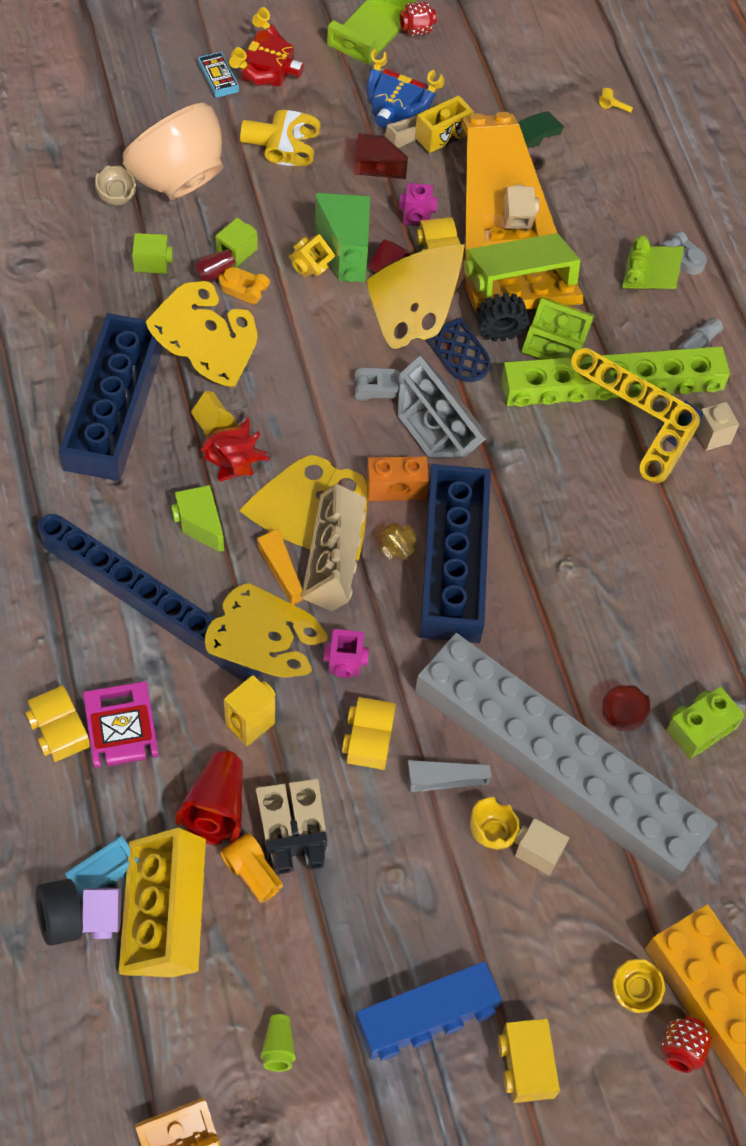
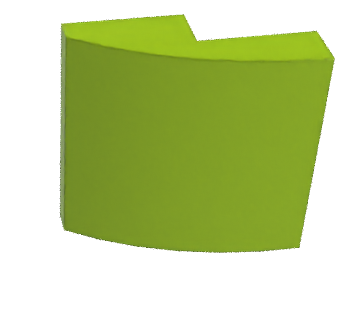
[522,297,595,360]

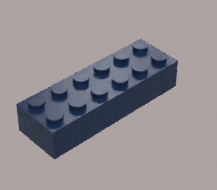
[59,313,163,481]
[419,464,491,643]

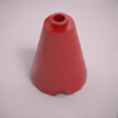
[175,750,243,845]

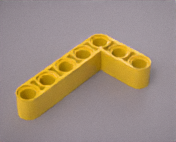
[571,348,700,483]

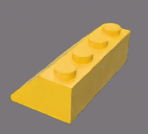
[118,828,206,977]

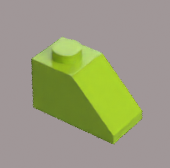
[171,485,224,552]

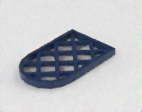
[426,318,490,382]

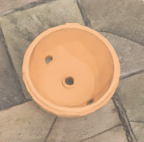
[122,102,224,200]

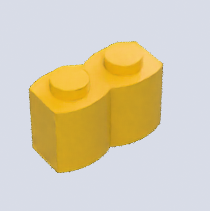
[416,217,460,251]
[25,685,91,763]
[342,697,396,770]

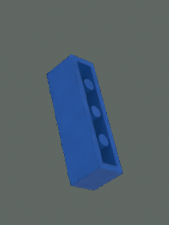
[355,961,502,1061]

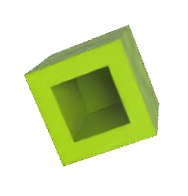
[215,218,258,268]
[132,233,174,274]

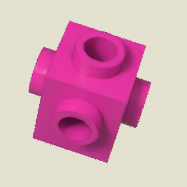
[399,183,438,226]
[324,629,369,678]

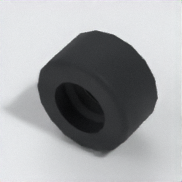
[36,879,83,946]

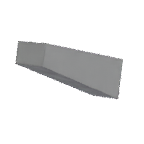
[407,760,492,792]

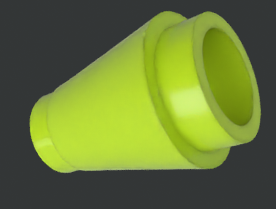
[260,1014,296,1072]

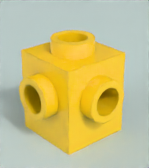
[288,234,336,278]

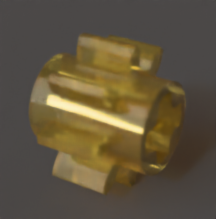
[380,523,417,560]

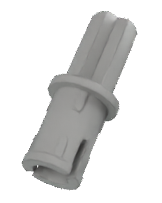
[679,317,723,350]

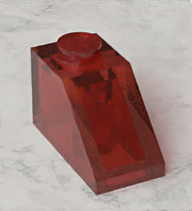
[355,133,408,179]

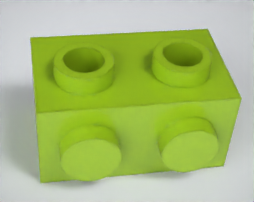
[666,686,745,759]

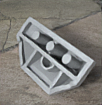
[398,355,486,459]

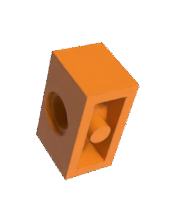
[366,456,429,501]

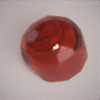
[602,685,651,732]

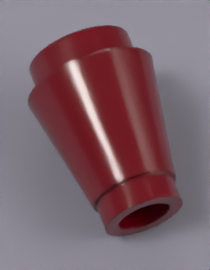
[194,248,236,283]

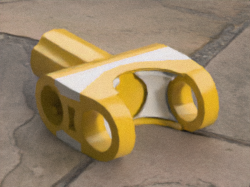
[240,110,321,166]

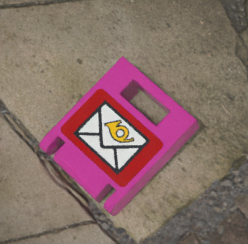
[83,681,159,768]

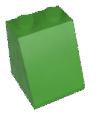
[315,193,370,282]

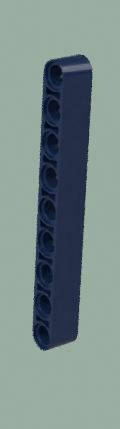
[38,514,261,682]

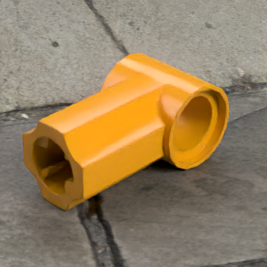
[220,832,283,904]

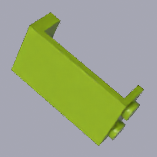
[327,0,416,65]
[464,233,580,299]

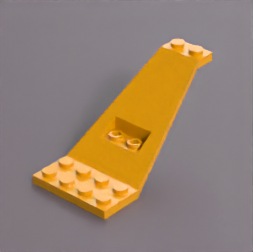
[462,112,583,313]

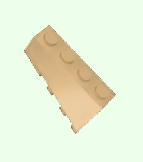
[301,484,366,612]

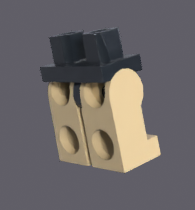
[256,779,327,875]

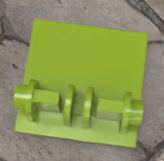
[622,235,684,289]

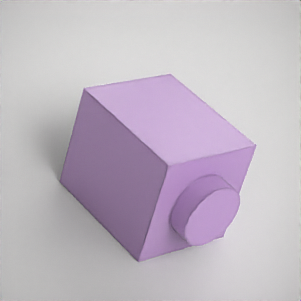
[82,888,121,939]

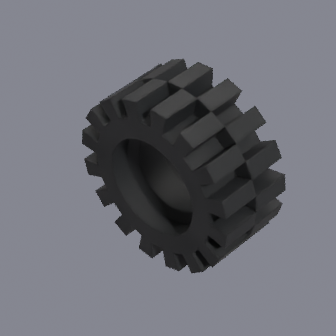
[476,293,529,342]

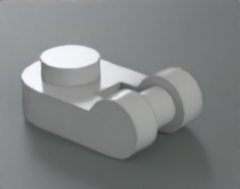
[659,231,707,275]
[354,368,401,401]

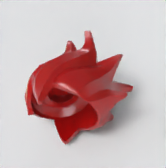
[201,417,270,482]

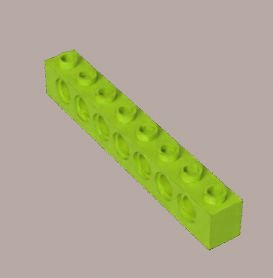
[501,347,730,407]

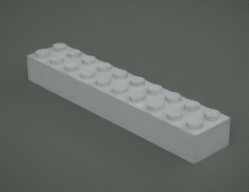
[415,633,718,885]

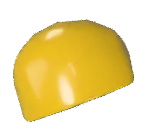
[470,797,520,850]
[612,959,666,1014]

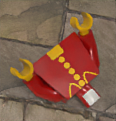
[229,7,304,87]

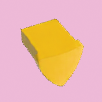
[191,391,238,438]

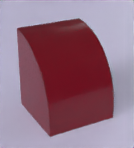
[368,239,413,273]

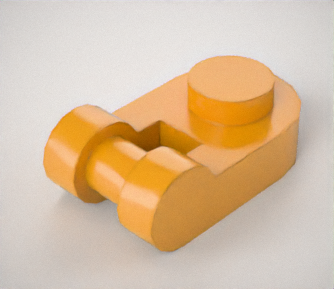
[219,267,270,304]

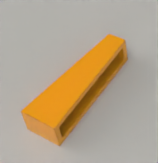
[257,528,303,605]

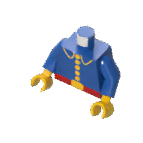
[366,49,445,128]

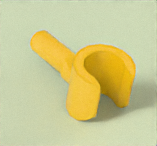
[599,88,633,113]

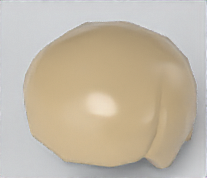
[95,165,136,206]

